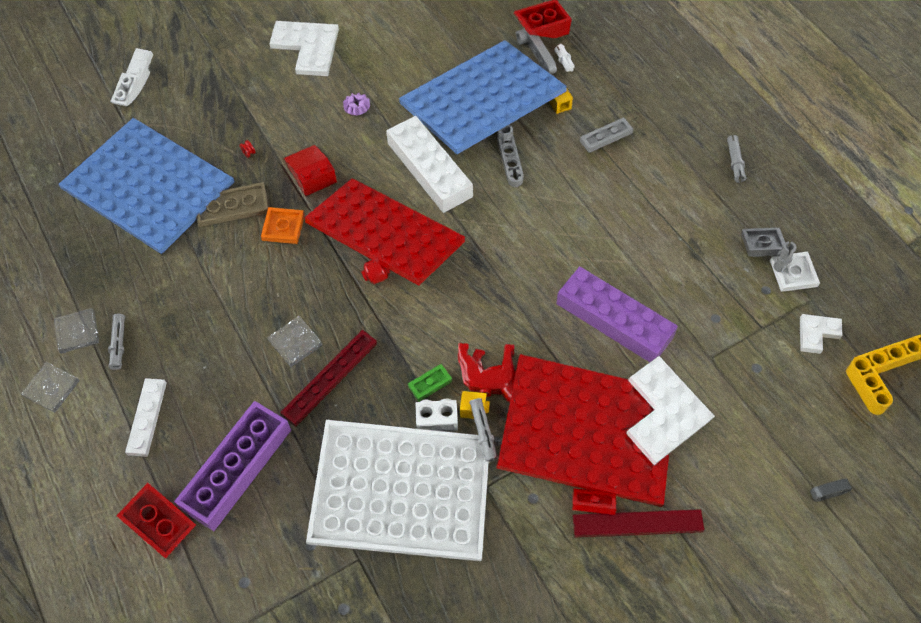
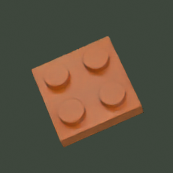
[261,207,305,244]

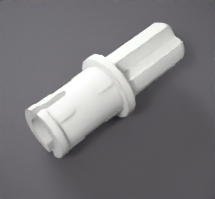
[554,44,575,72]

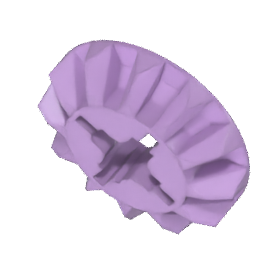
[343,93,370,115]

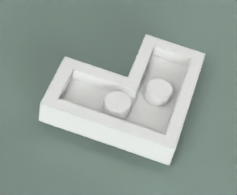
[800,314,842,354]

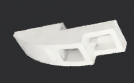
[111,48,153,106]

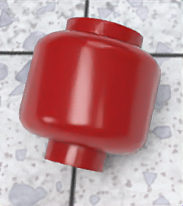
[361,260,391,284]

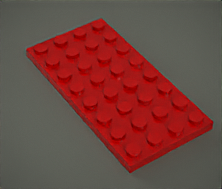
[304,178,465,286]

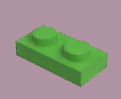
[408,364,452,402]

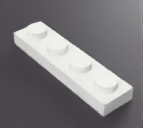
[125,378,167,457]

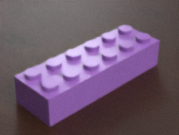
[556,266,678,362]
[174,401,291,532]

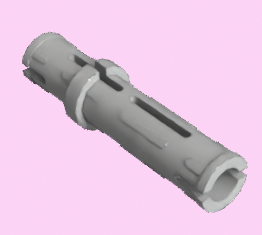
[727,135,746,183]
[108,314,125,370]
[469,398,498,462]

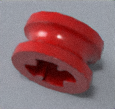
[239,140,256,158]

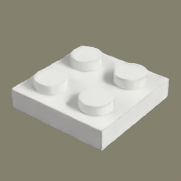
[770,252,820,292]

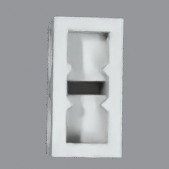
[416,399,458,431]

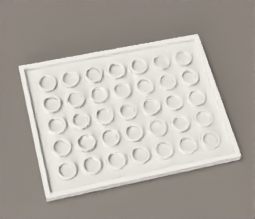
[306,420,489,561]

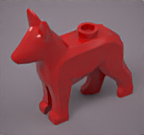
[458,343,516,403]

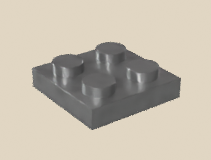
[741,228,785,257]

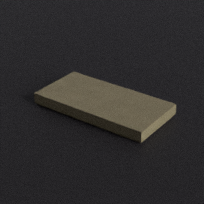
[197,182,269,227]

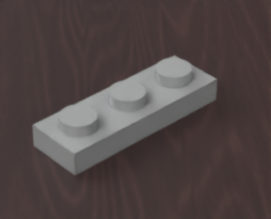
[580,118,633,153]

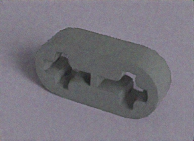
[810,478,852,502]

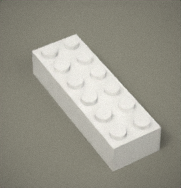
[386,116,473,213]

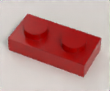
[572,489,616,515]

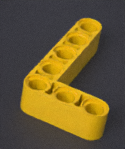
[846,335,921,415]

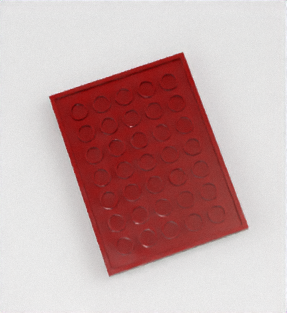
[496,354,669,507]

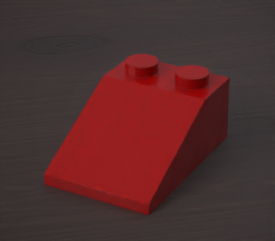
[514,0,572,38]
[284,145,337,196]
[116,482,196,559]

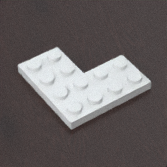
[270,21,339,76]
[626,356,715,465]

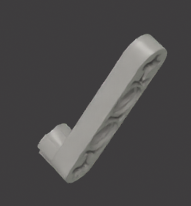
[516,28,557,74]
[498,125,523,187]

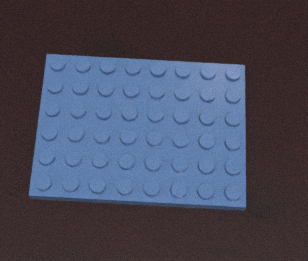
[399,40,566,154]
[58,118,235,254]

